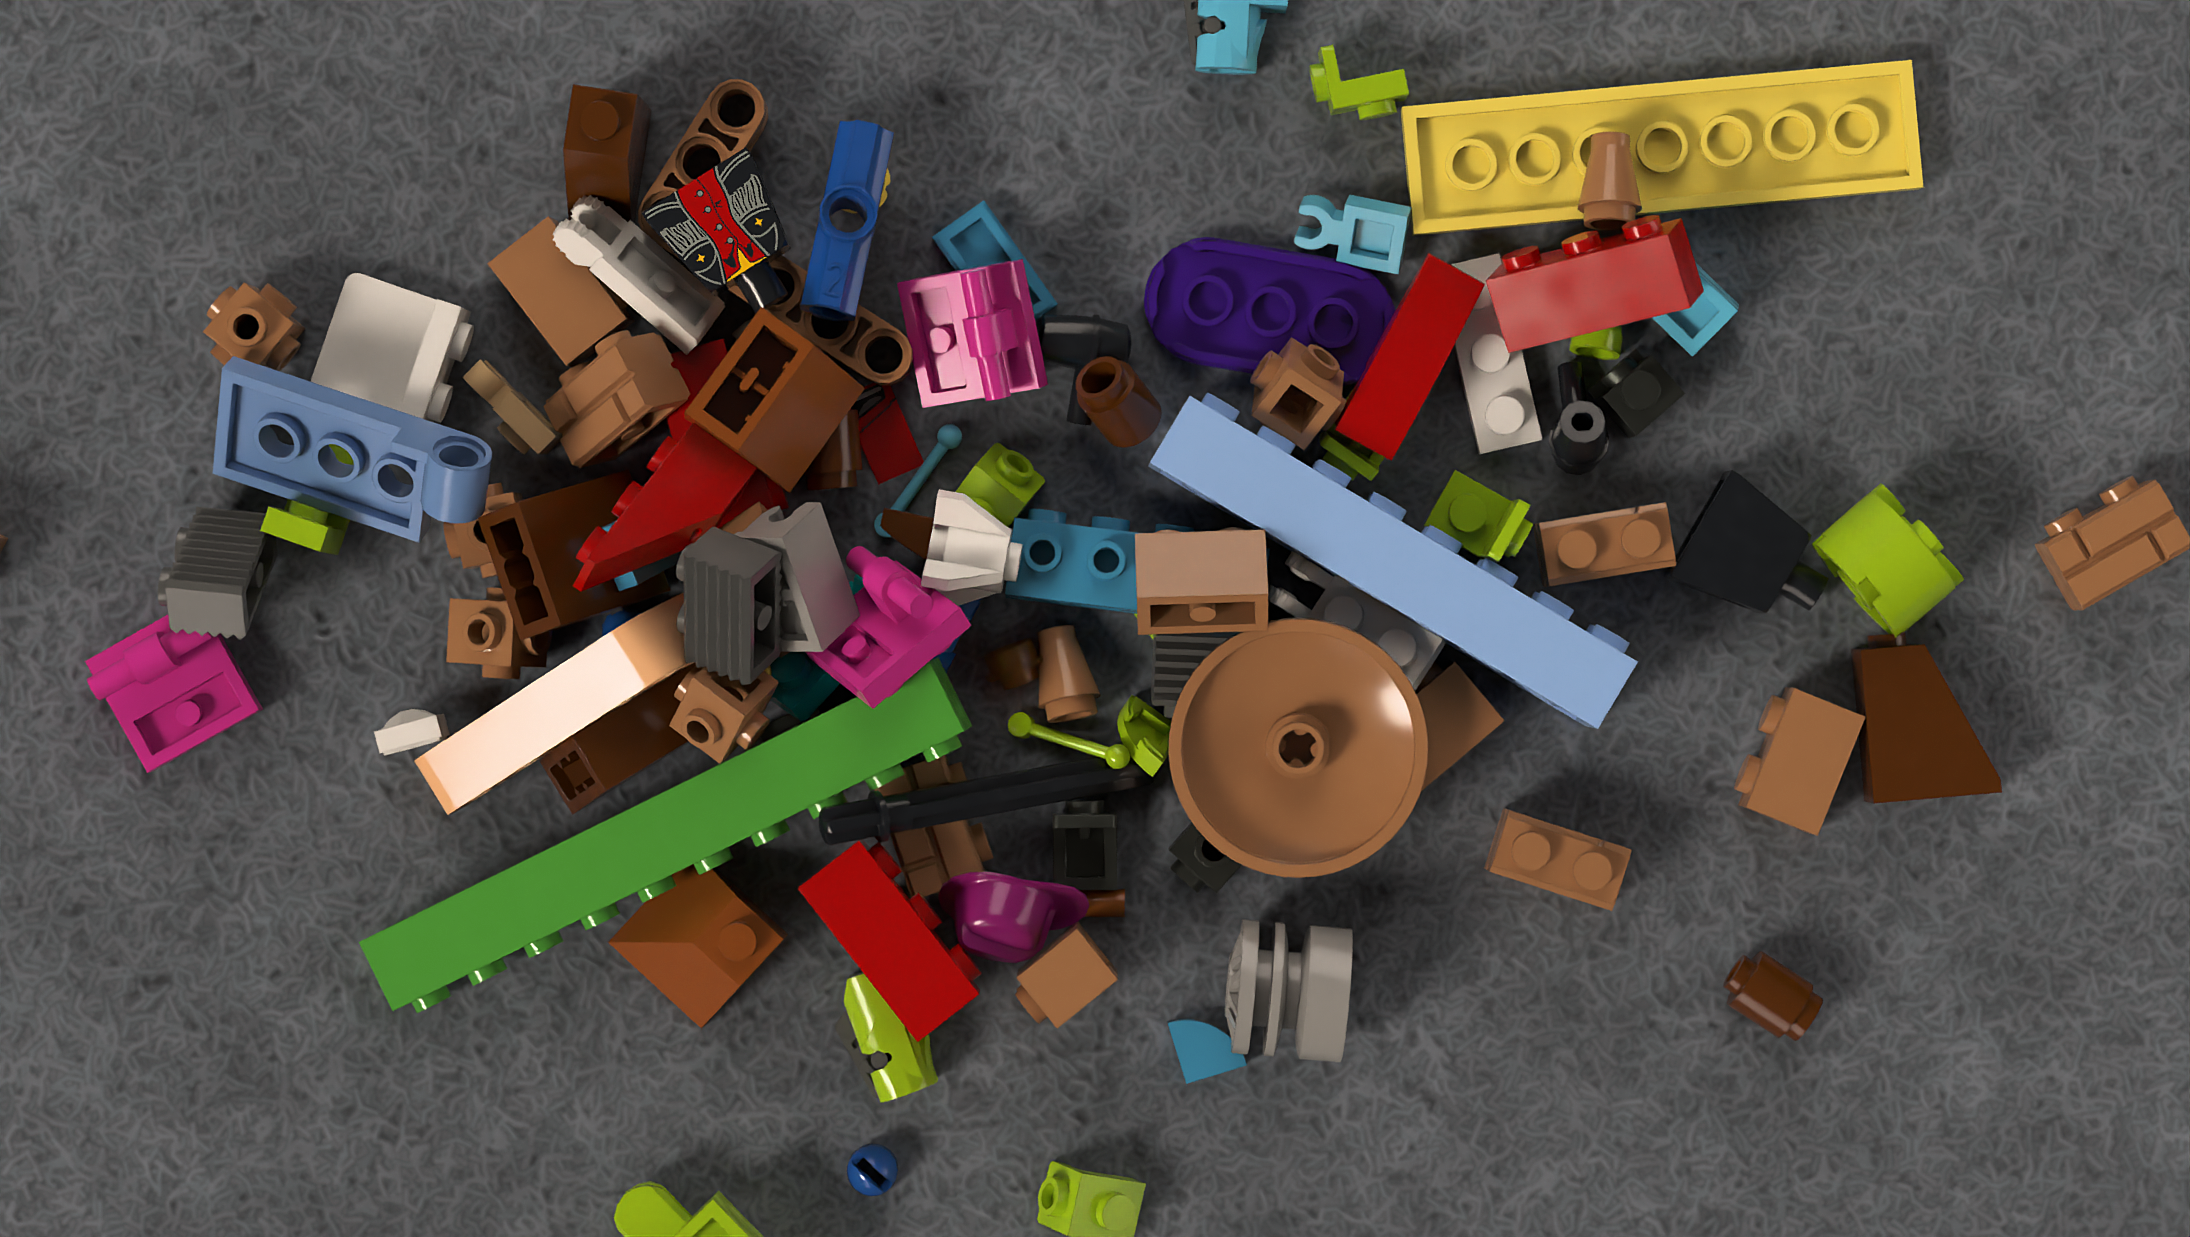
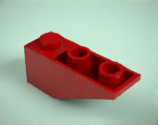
[573,423,757,592]

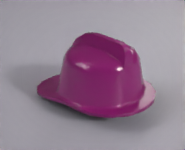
[938,872,1089,963]

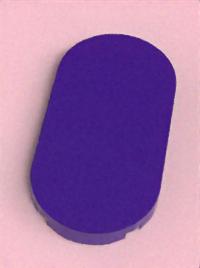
[1144,237,1396,387]

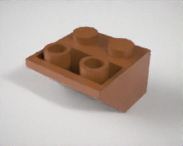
[684,307,865,493]

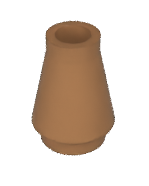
[1577,132,1642,231]
[1037,625,1101,723]

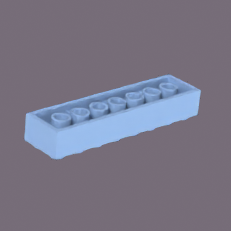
[1148,392,1638,729]

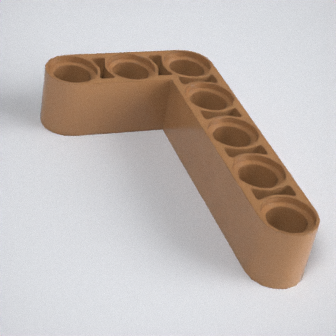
[638,79,914,386]

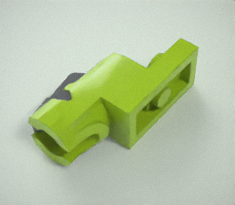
[835,971,938,1103]

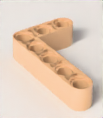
[415,592,694,815]

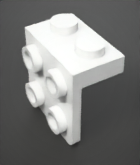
[311,273,474,423]

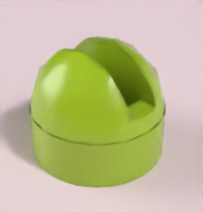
[1569,325,1623,360]

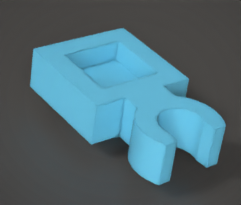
[1294,195,1412,274]

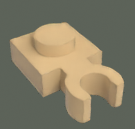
[462,359,563,454]

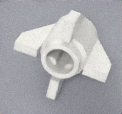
[921,489,1023,606]

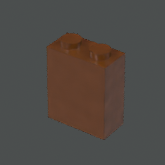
[478,469,670,641]

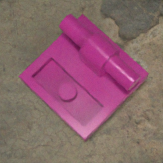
[897,259,1048,408]
[805,546,972,709]
[85,615,263,773]

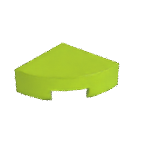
[1117,695,1172,777]

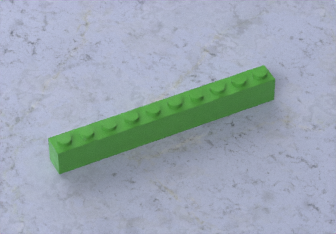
[359,657,972,1013]

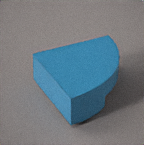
[1167,1018,1247,1084]

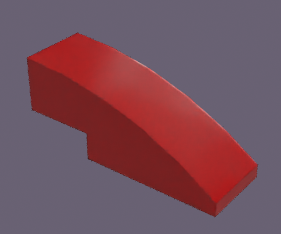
[1335,252,1485,461]

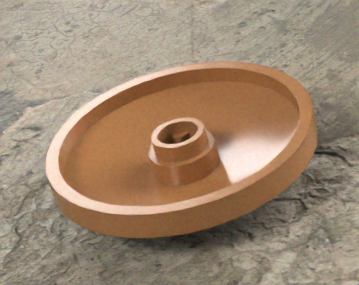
[1168,617,1428,878]

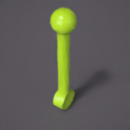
[1008,712,1130,769]

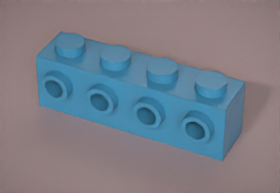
[1005,509,1270,614]

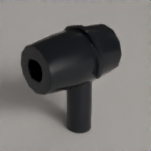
[1038,314,1132,425]
[1549,362,1609,475]

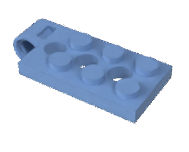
[212,356,492,543]

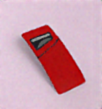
[850,383,924,485]

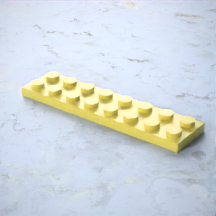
[1401,60,1923,236]

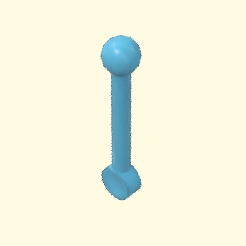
[874,424,962,537]

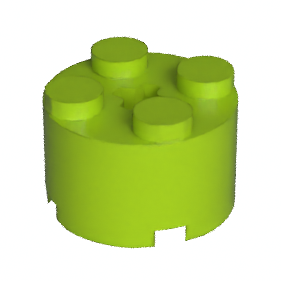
[1812,483,1964,638]

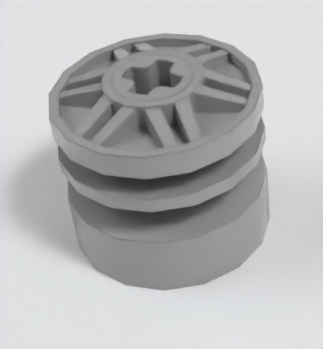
[1225,919,1353,1062]

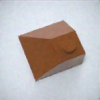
[608,864,788,1028]

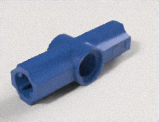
[800,120,894,322]

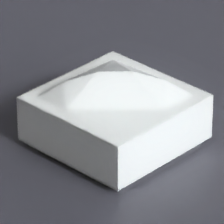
[374,709,450,755]

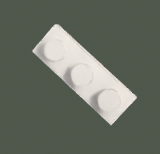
[1451,253,1542,455]

